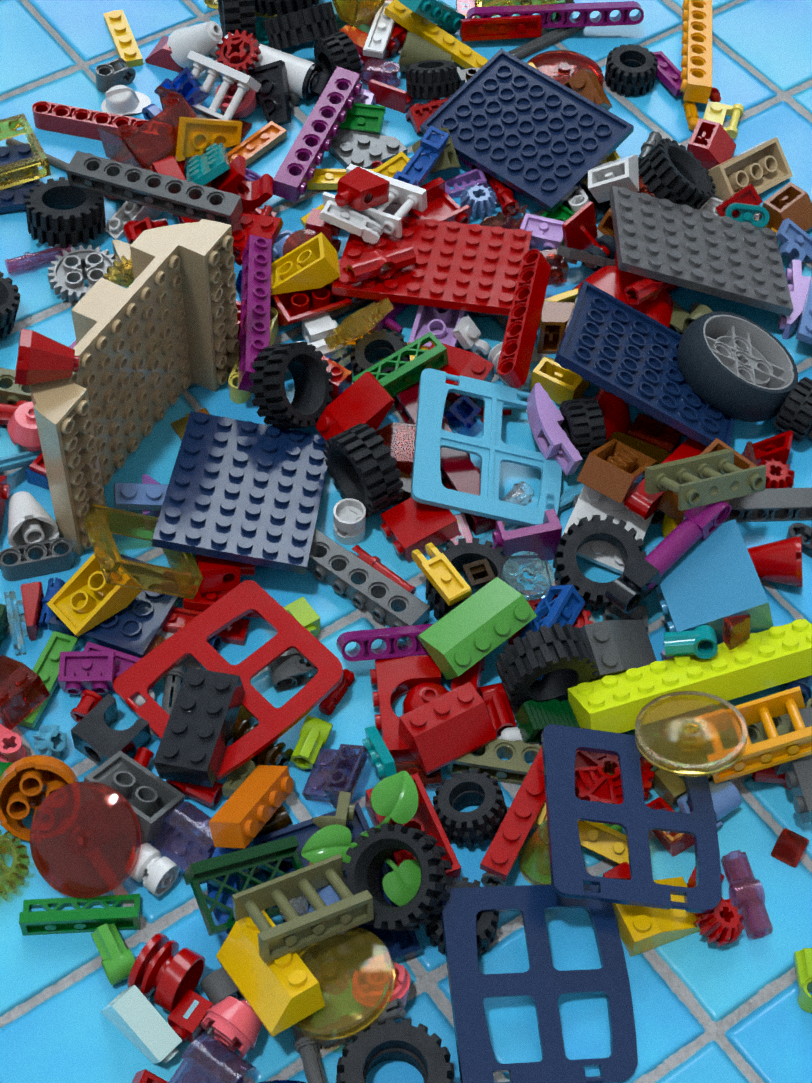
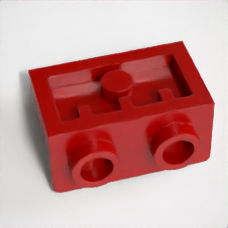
[405,98,448,134]

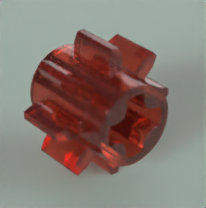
[504,202,532,229]

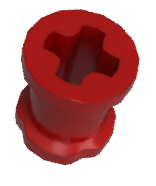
[70,690,103,723]

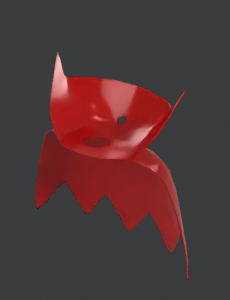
[572,253,677,328]

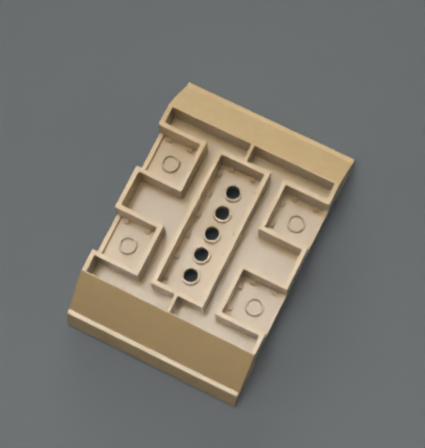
[29,219,240,556]

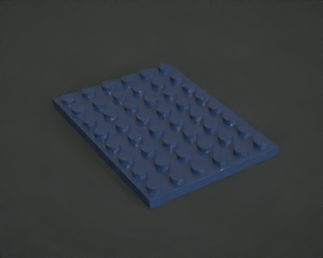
[420,49,634,213]
[554,280,735,447]
[152,411,328,574]

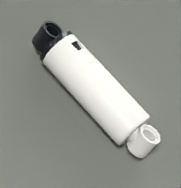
[207,34,331,101]

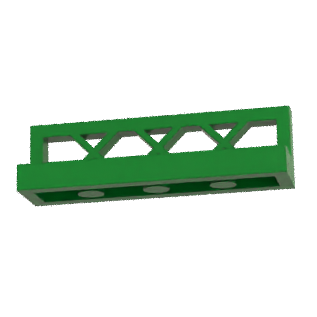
[352,331,449,397]
[19,894,141,936]

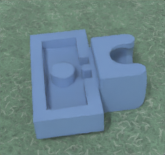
[775,218,812,268]

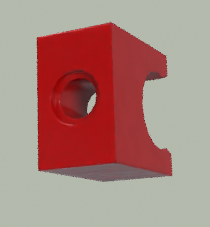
[211,155,273,214]

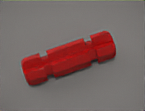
[319,669,355,715]

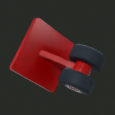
[562,201,616,272]

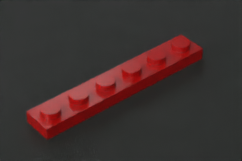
[480,746,546,880]

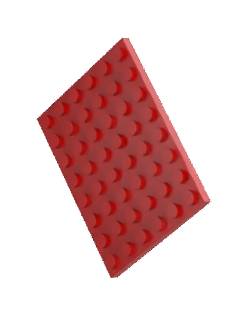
[332,214,532,316]

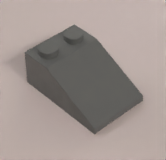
[580,620,657,681]
[84,751,186,845]

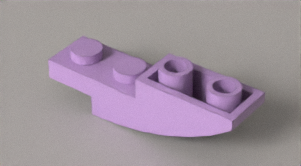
[778,260,811,339]
[527,382,583,476]

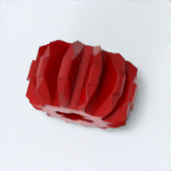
[757,457,795,489]
[694,897,744,947]

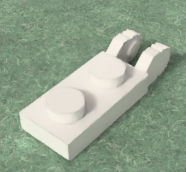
[319,200,383,244]

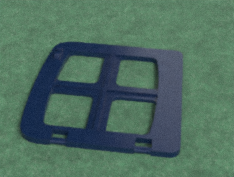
[541,724,722,913]
[439,884,638,1083]

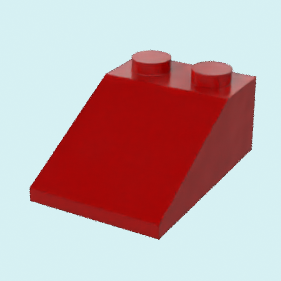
[428,343,494,413]
[315,371,395,440]

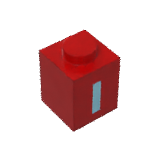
[167,989,213,1044]

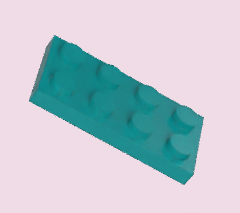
[186,142,230,186]

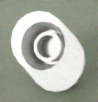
[101,85,151,116]

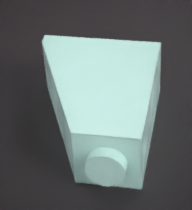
[101,985,183,1064]

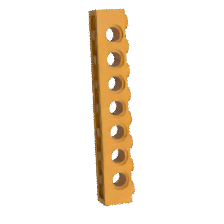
[680,0,712,104]

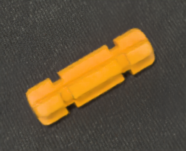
[683,101,699,131]

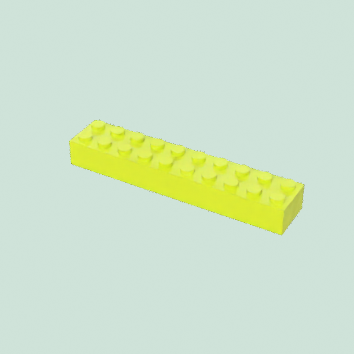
[567,619,812,733]

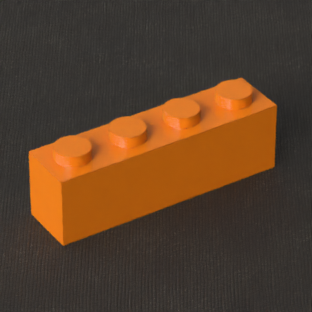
[209,765,294,849]

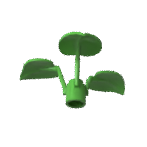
[301,771,421,906]

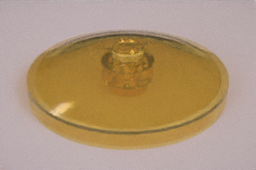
[635,691,748,777]
[292,927,395,1040]

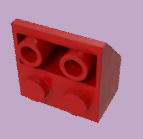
[687,118,737,170]

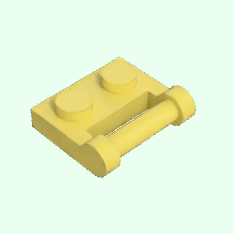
[703,101,744,140]

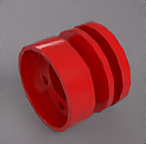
[128,933,205,1013]

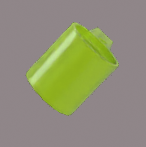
[290,714,333,770]
[793,948,812,1013]

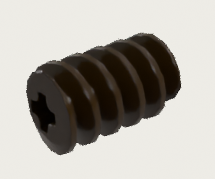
[232,717,294,766]

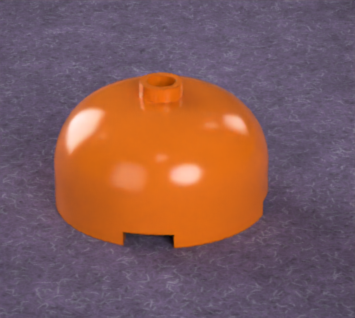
[0,755,81,842]

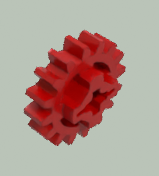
[215,30,261,73]

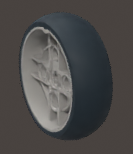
[677,311,798,422]

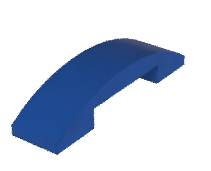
[393,126,450,187]

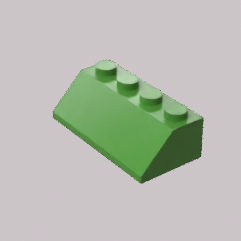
[417,577,537,680]

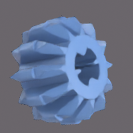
[460,184,497,219]

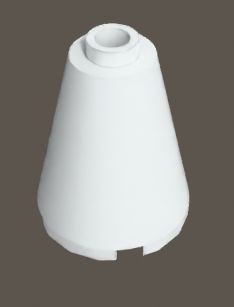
[167,21,223,69]
[8,491,59,547]

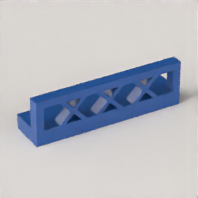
[519,584,586,681]

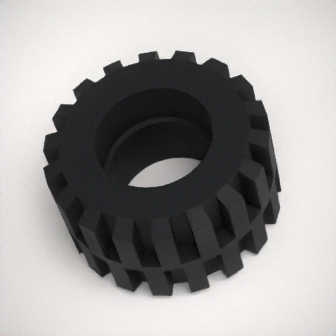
[314,31,361,77]
[604,44,658,96]
[405,60,458,99]
[350,329,410,376]
[774,377,812,443]
[559,396,606,459]
[433,769,507,847]
[426,877,499,956]

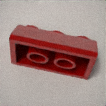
[270,283,352,326]
[398,682,497,775]

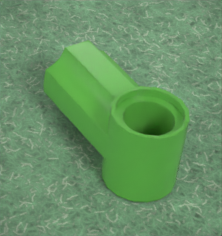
[91,923,135,986]

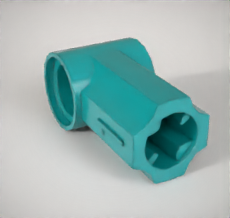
[664,625,718,659]

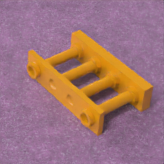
[694,686,812,784]

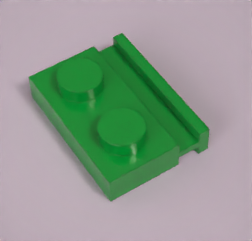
[339,103,386,135]

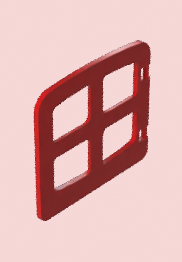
[113,580,343,780]

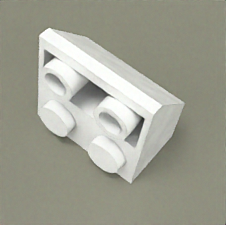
[588,154,639,203]

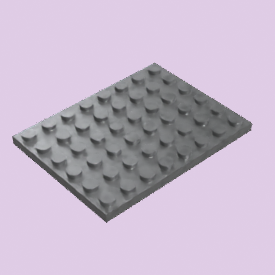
[609,186,794,316]

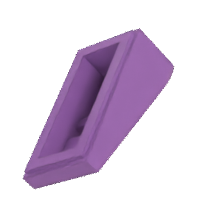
[444,168,488,198]

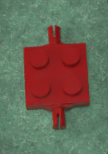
[232,205,283,266]

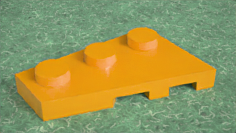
[175,117,242,162]

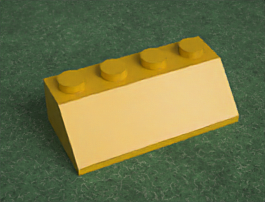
[216,910,325,1037]

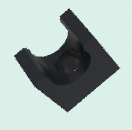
[71,694,152,766]

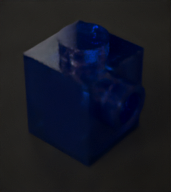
[444,395,481,433]

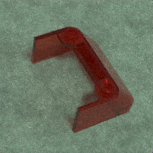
[97,85,199,170]

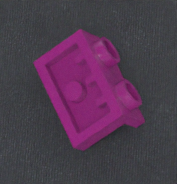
[58,651,116,694]

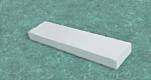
[363,0,395,59]

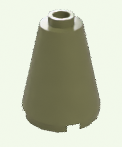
[397,31,454,72]

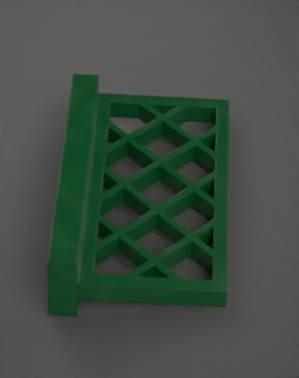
[183,835,311,936]

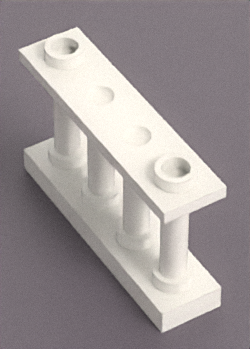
[167,50,261,120]
[322,164,427,238]

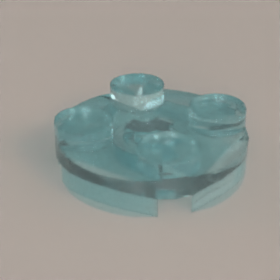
[501,551,554,600]

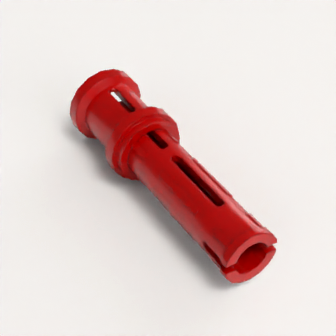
[483,171,521,217]

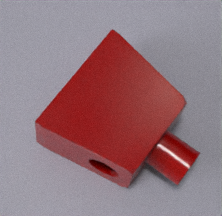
[335,167,390,211]
[196,554,255,593]

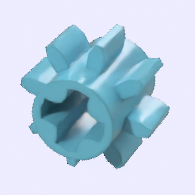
[33,725,67,757]

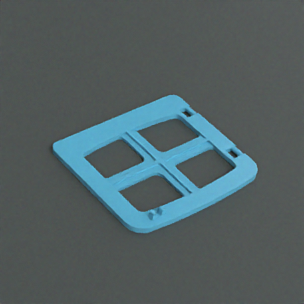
[411,368,562,527]

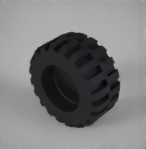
[336,1018,454,1083]

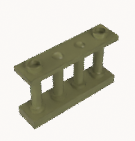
[644,449,766,511]
[232,854,374,963]

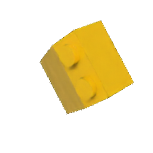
[271,232,340,295]
[47,547,145,637]
[612,877,701,957]

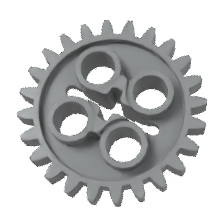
[47,245,122,303]

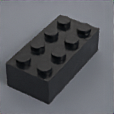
[153,667,245,788]

